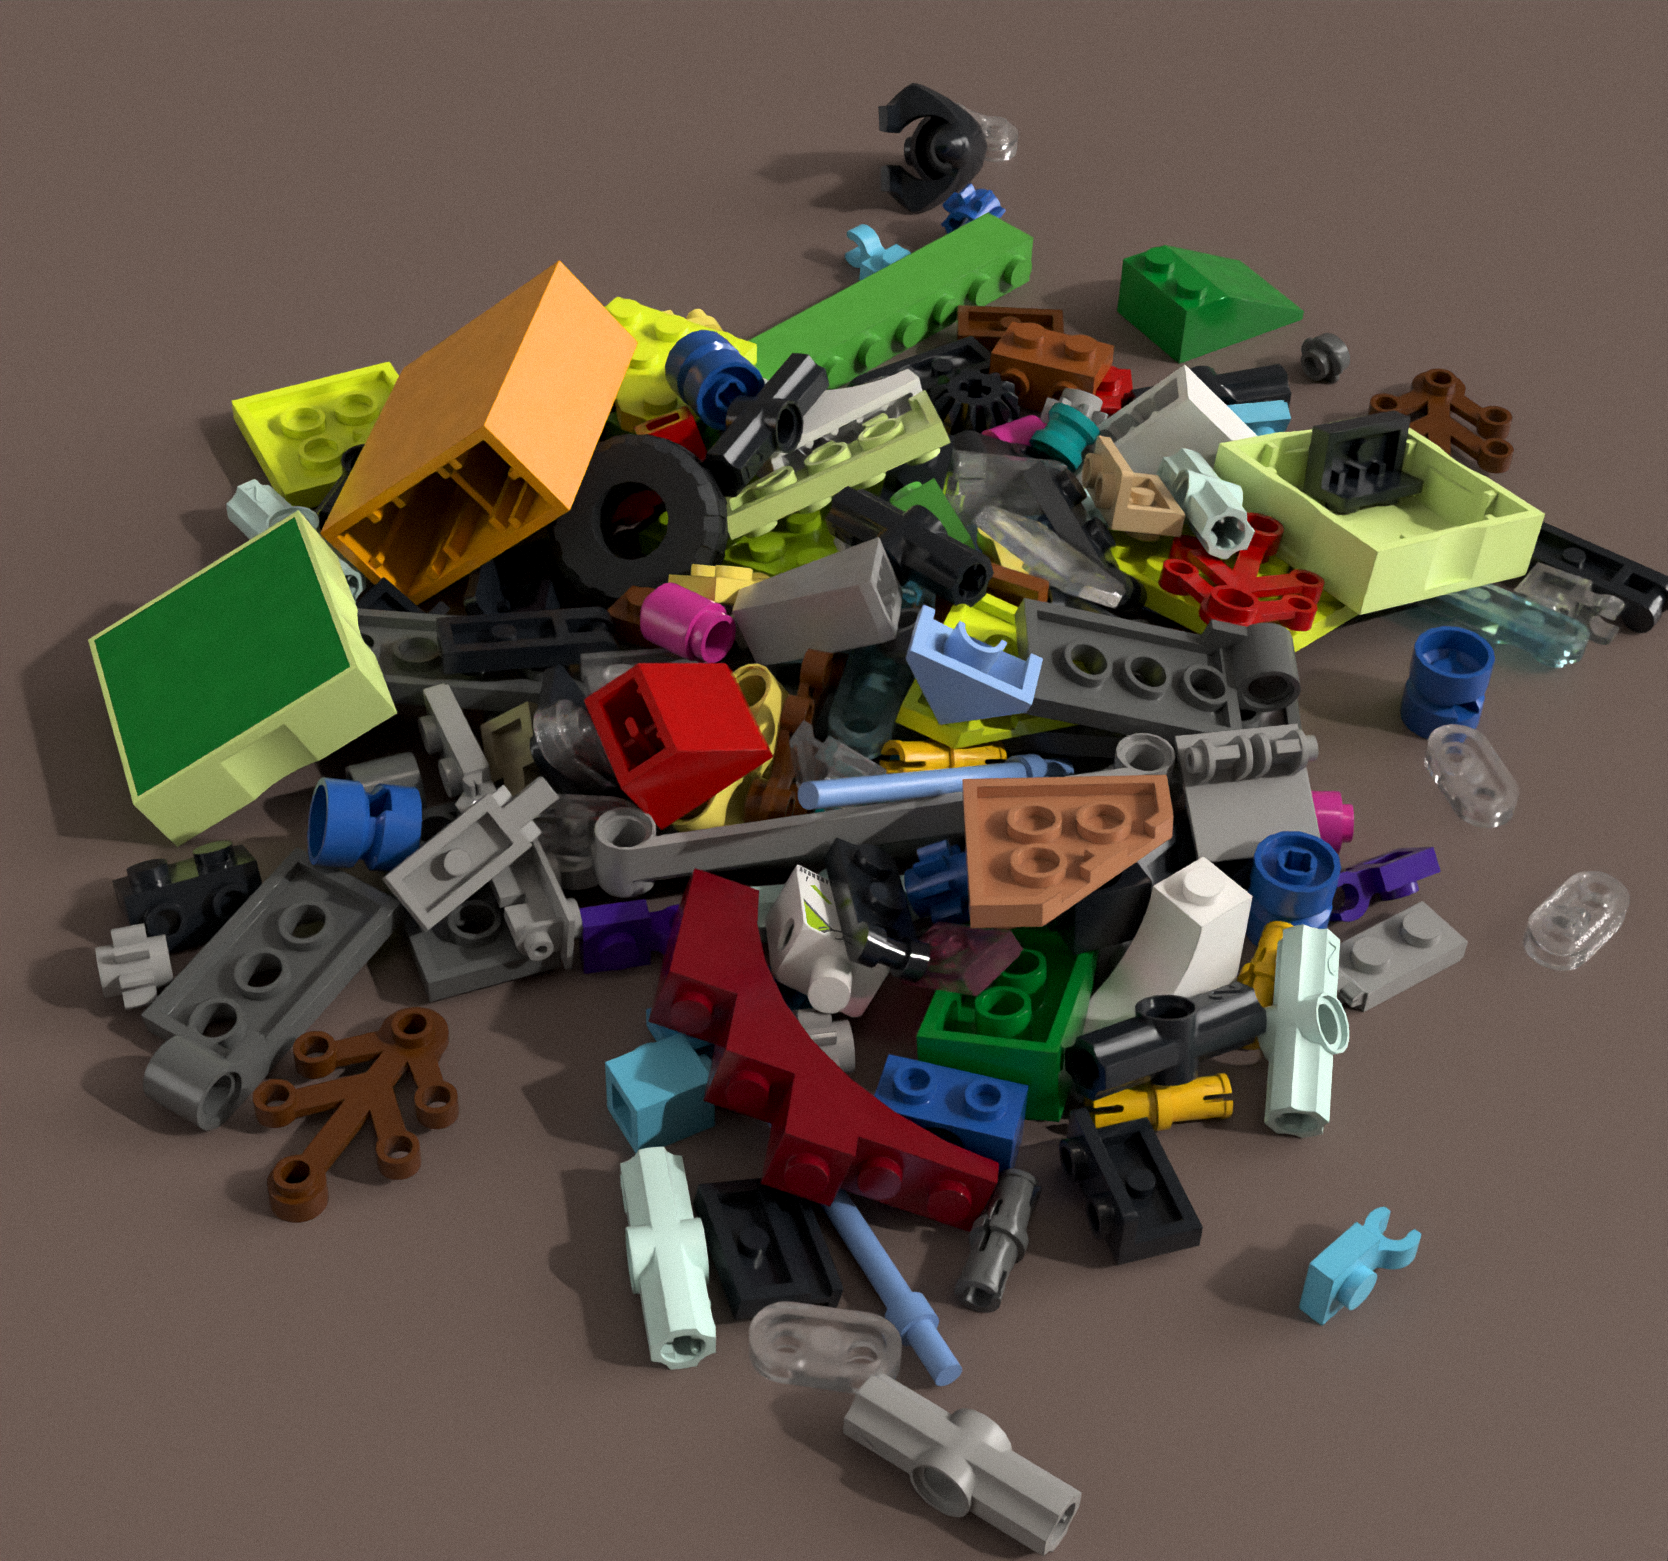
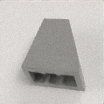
[729,537,903,666]

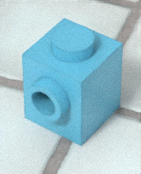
[605,1033,715,1153]

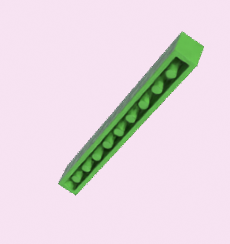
[605,212,1033,452]

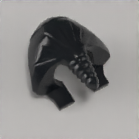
[878,83,988,214]

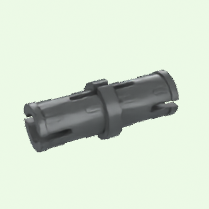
[954,1168,1042,1313]

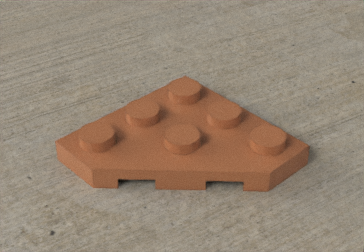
[962,775,1173,930]

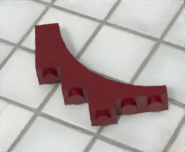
[648,868,999,1232]

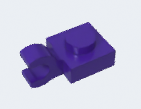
[1329,847,1441,922]
[579,899,679,974]

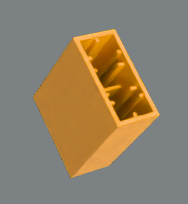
[320,260,638,605]

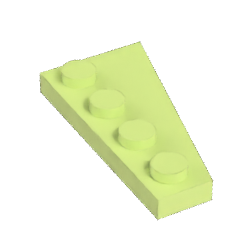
[725,390,951,540]

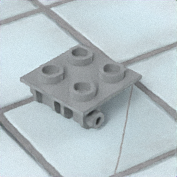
[1174,724,1321,863]

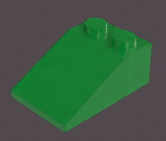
[1117,245,1304,364]
[916,921,1100,1122]

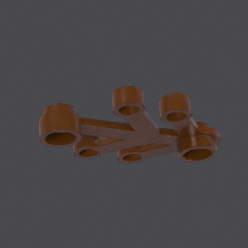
[1367,368,1514,474]
[743,648,852,823]
[252,1007,459,1223]

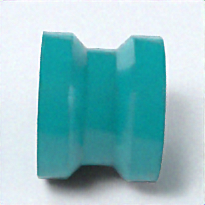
[1029,402,1101,473]

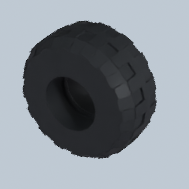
[547,434,730,609]

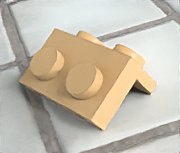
[1082,436,1185,541]

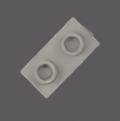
[489,837,583,969]

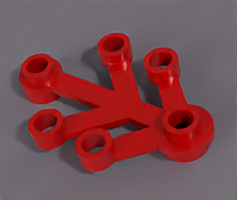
[1158,513,1325,631]

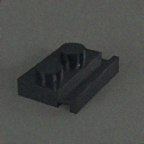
[693,1178,844,1320]

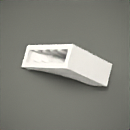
[1057,365,1257,490]
[719,369,922,479]
[1069,856,1253,1103]

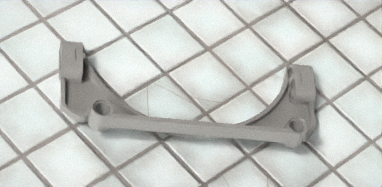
[483,618,1184,898]

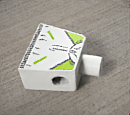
[765,864,890,1018]

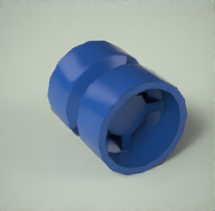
[665,330,765,431]
[1400,626,1495,743]
[307,777,422,872]
[1245,831,1341,947]

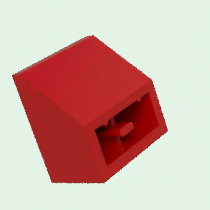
[584,663,773,830]

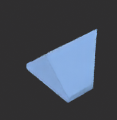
[905,605,1043,725]

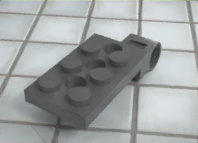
[1015,598,1301,744]
[345,751,561,1002]
[141,847,406,1131]

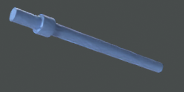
[798,754,1074,810]
[767,1123,962,1386]

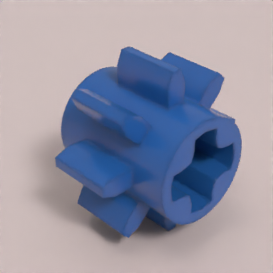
[941,183,1006,234]
[904,839,970,928]

